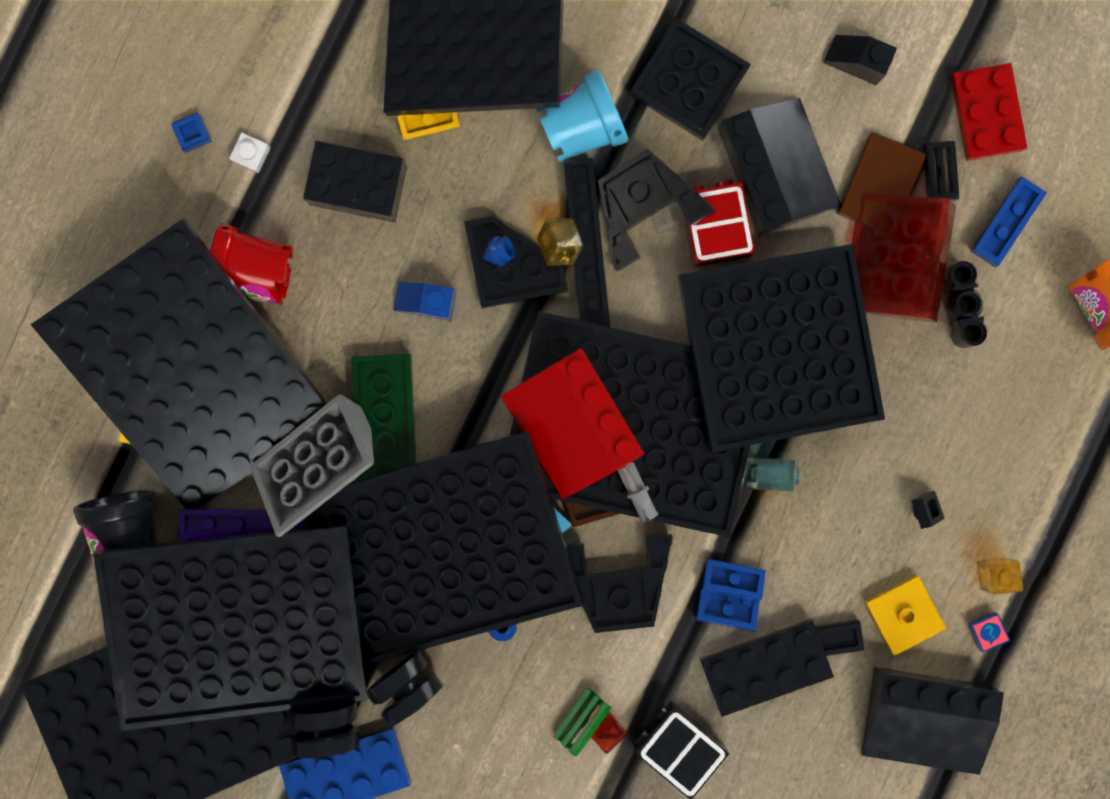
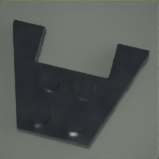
[598,149,717,271]
[566,534,673,633]

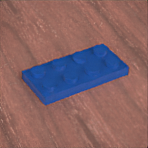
[279,726,411,799]

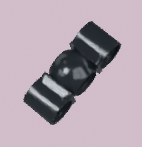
[941,261,987,348]

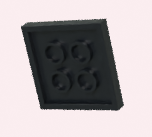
[629,18,751,141]

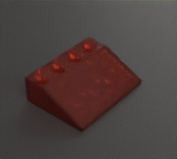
[852,193,956,323]

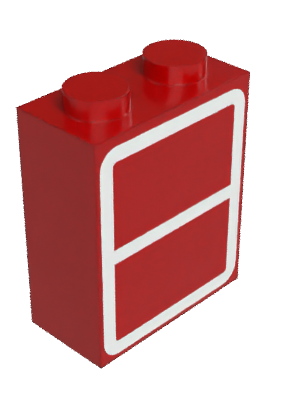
[683,180,755,267]

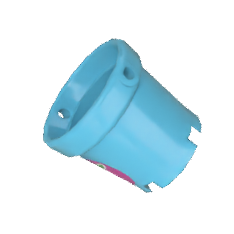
[536,69,629,162]

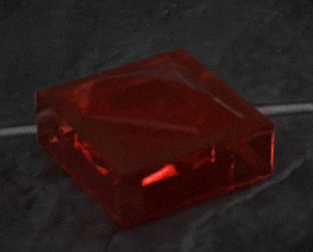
[591,711,629,754]

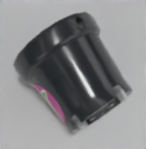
[73,490,156,565]

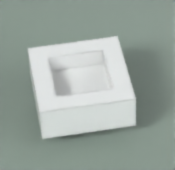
[229,132,271,173]

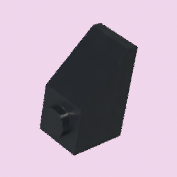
[823,35,897,85]

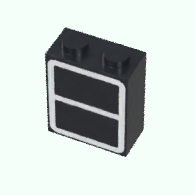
[633,701,729,799]

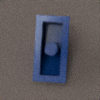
[394,282,457,321]

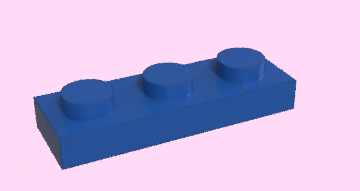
[971,176,1047,267]

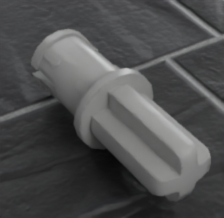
[618,462,658,522]

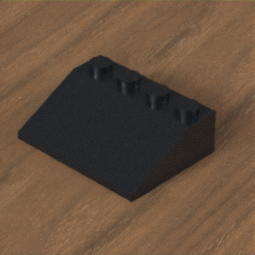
[718,97,841,237]
[861,667,1004,775]

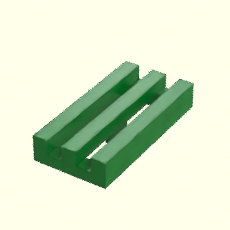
[553,688,612,756]

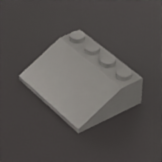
[250,394,374,537]

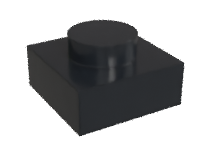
[912,491,945,529]

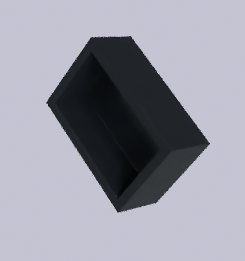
[303,141,407,223]

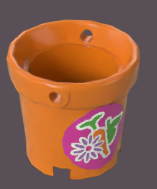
[1067,259,1110,350]

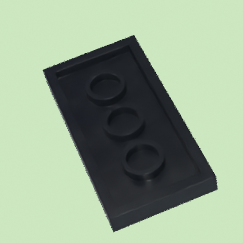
[700,619,834,717]

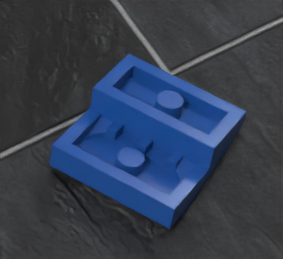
[695,559,766,632]

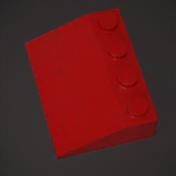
[501,348,644,500]

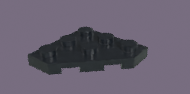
[464,216,568,309]

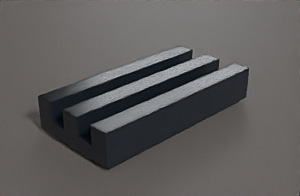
[923,141,960,203]

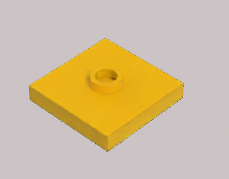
[864,575,947,656]

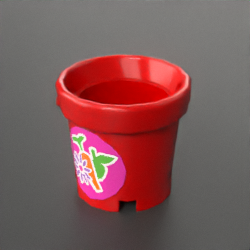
[210,223,293,305]

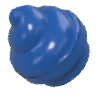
[483,236,515,266]

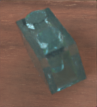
[747,458,799,491]

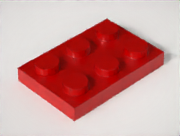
[950,63,1028,161]

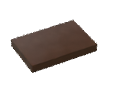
[837,132,927,237]

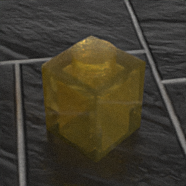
[537,218,583,266]
[977,557,1024,595]

